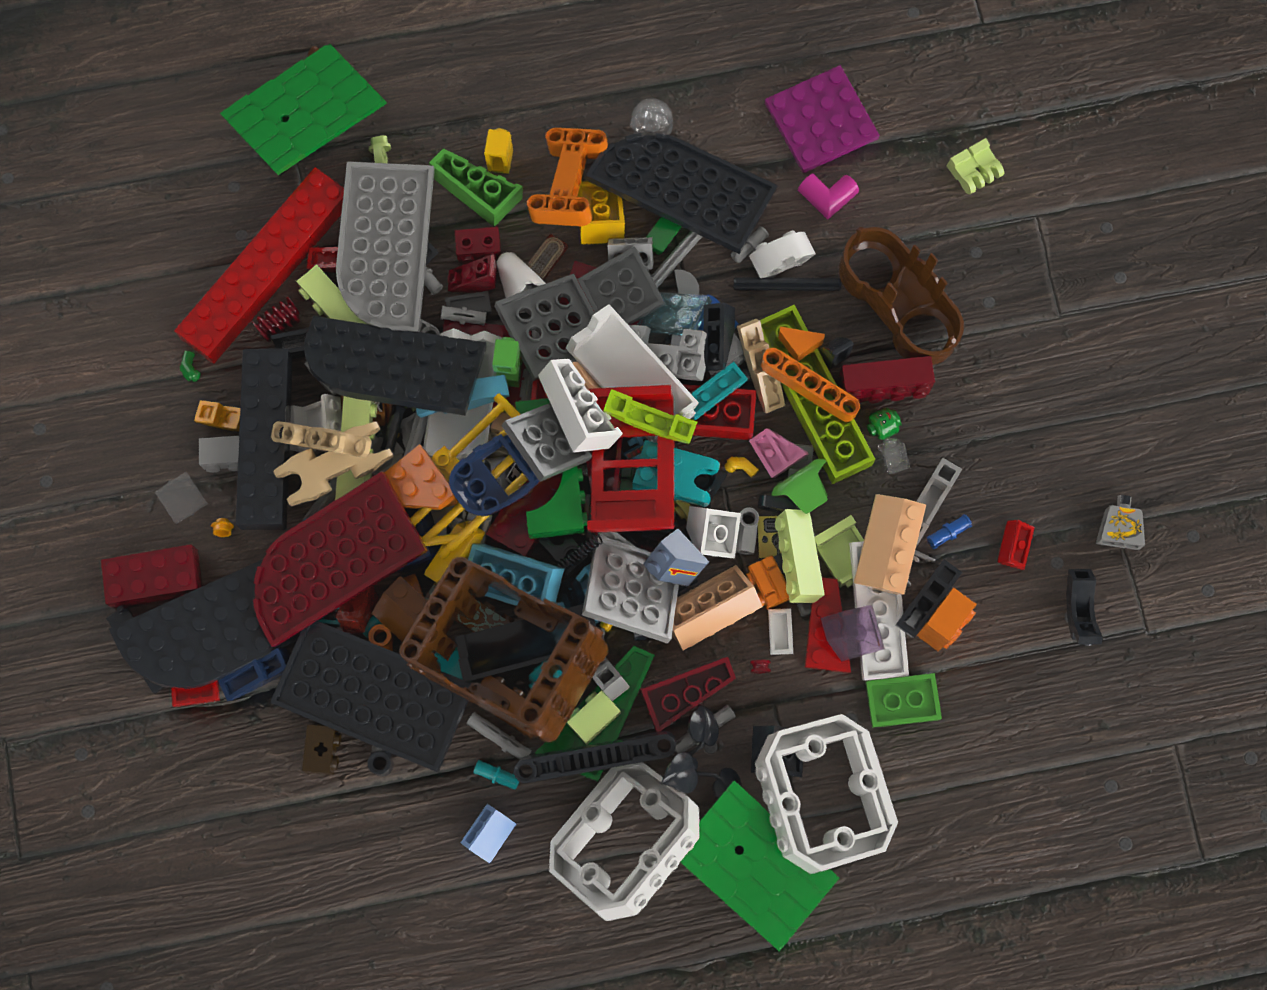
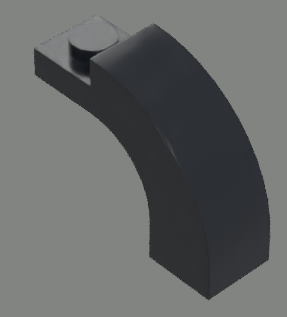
[1066,569,1103,646]

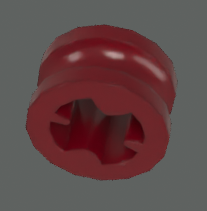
[750,660,771,674]

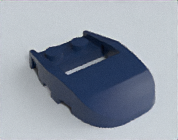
[449,434,540,516]

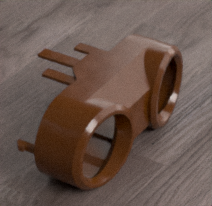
[839,227,964,365]

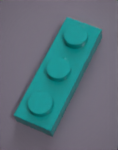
[691,361,748,421]

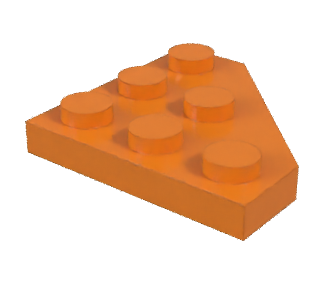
[385,444,455,510]

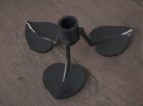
[661,705,742,799]

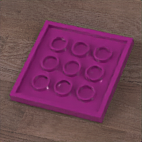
[764,65,880,173]

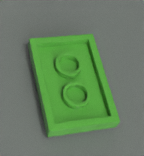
[865,673,942,728]

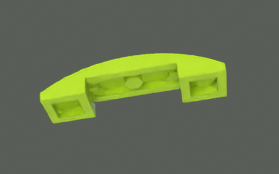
[603,389,697,444]

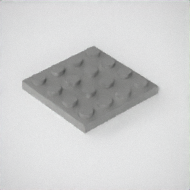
[582,535,679,644]

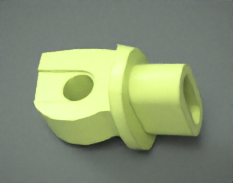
[369,135,391,164]

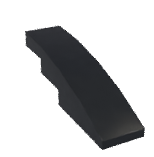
[895,559,963,639]

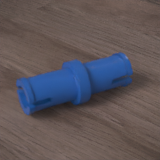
[927,514,972,549]

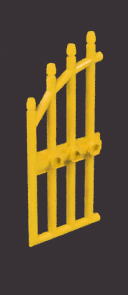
[410,393,527,559]

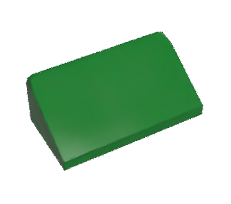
[646,217,682,255]

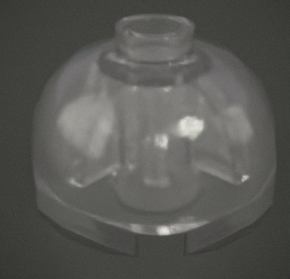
[630,98,673,135]

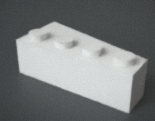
[538,359,623,452]

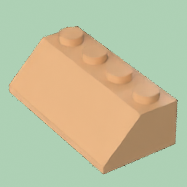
[854,494,926,595]
[672,565,762,650]

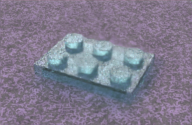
[638,292,712,335]

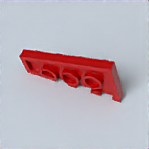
[804,577,851,673]

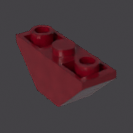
[448,255,497,293]

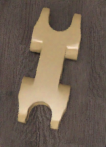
[271,421,371,458]
[273,422,394,506]

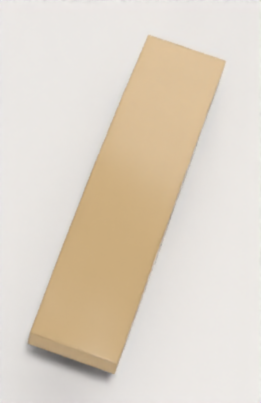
[737,319,785,413]

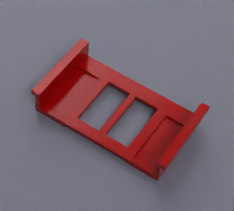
[587,385,674,532]

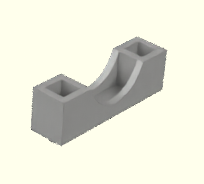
[916,458,962,547]

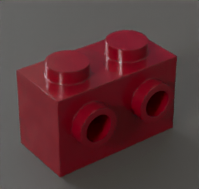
[455,227,501,264]

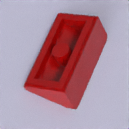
[997,520,1035,570]

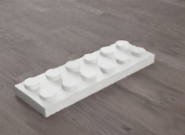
[849,541,909,680]

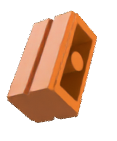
[745,555,789,610]

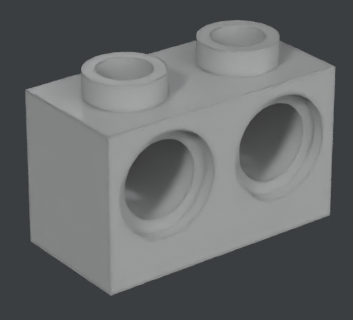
[608,237,653,271]

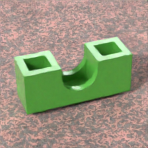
[492,337,523,387]

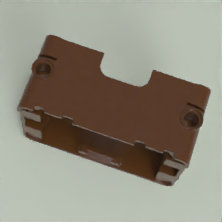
[400,557,608,742]

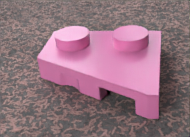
[749,428,809,478]

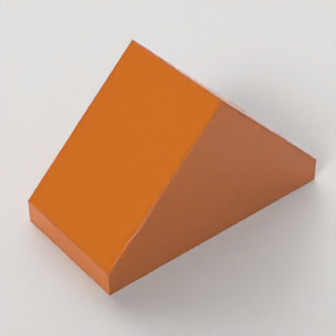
[778,327,825,361]

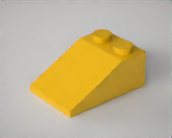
[578,181,625,244]

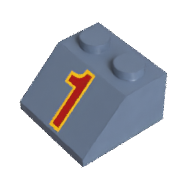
[643,529,709,586]

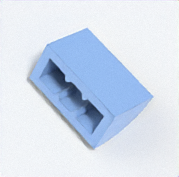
[461,804,516,863]

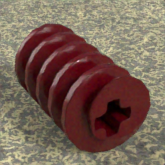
[251,297,300,342]

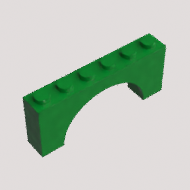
[515,398,587,539]

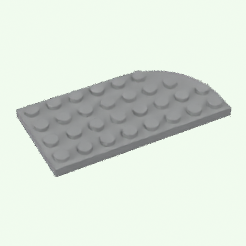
[336,162,435,332]

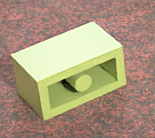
[567,690,621,745]

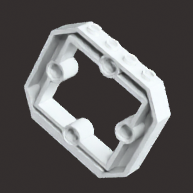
[755,714,898,874]
[549,762,699,921]

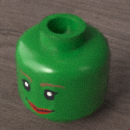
[866,407,901,440]

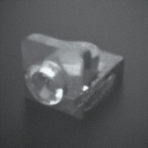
[878,438,910,475]

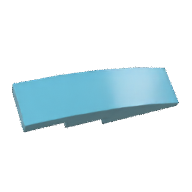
[416,375,509,418]

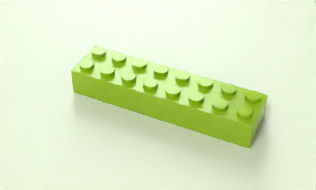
[760,305,875,484]

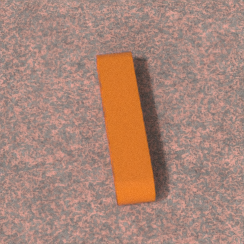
[761,348,860,422]

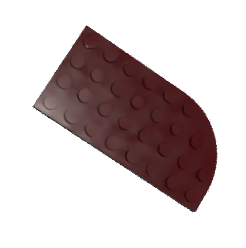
[253,471,428,647]

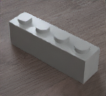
[199,436,293,472]

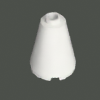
[496,252,546,313]

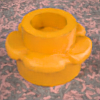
[211,518,234,537]

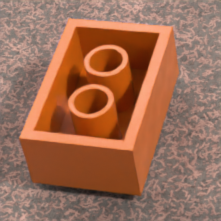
[917,588,977,651]

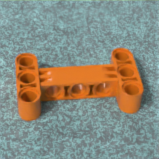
[527,128,608,227]

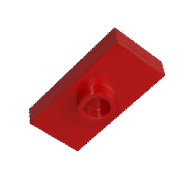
[171,680,220,707]

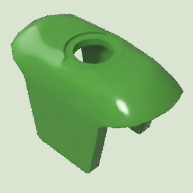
[771,459,827,514]

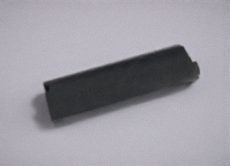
[455,604,605,682]

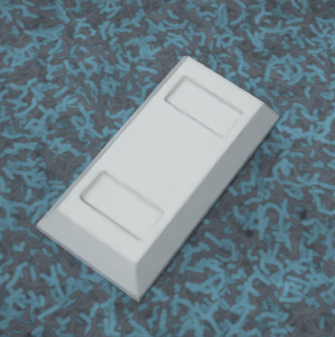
[768,609,793,655]

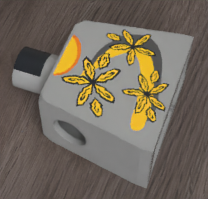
[1096,495,1145,550]

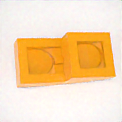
[194,400,240,432]

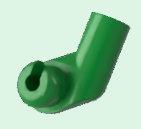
[180,351,200,382]

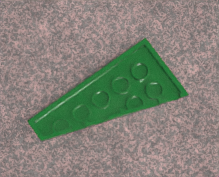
[535,646,655,782]

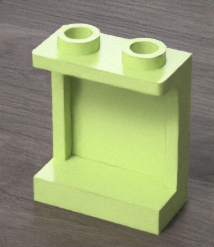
[814,515,864,588]

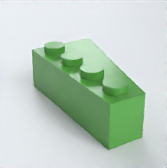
[429,149,523,227]

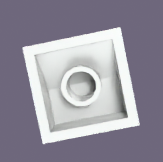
[686,506,741,558]

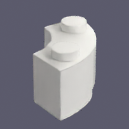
[749,230,816,278]

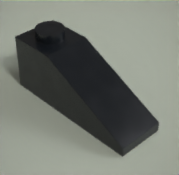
[703,303,735,371]

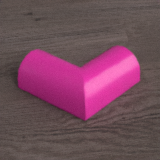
[798,174,859,220]

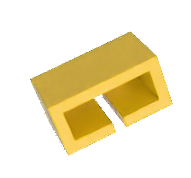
[484,128,513,174]

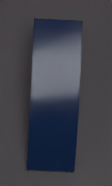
[218,648,290,701]

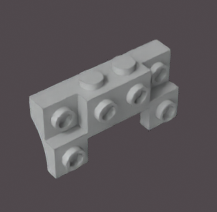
[629,325,707,381]

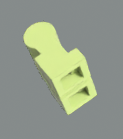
[947,138,1004,194]

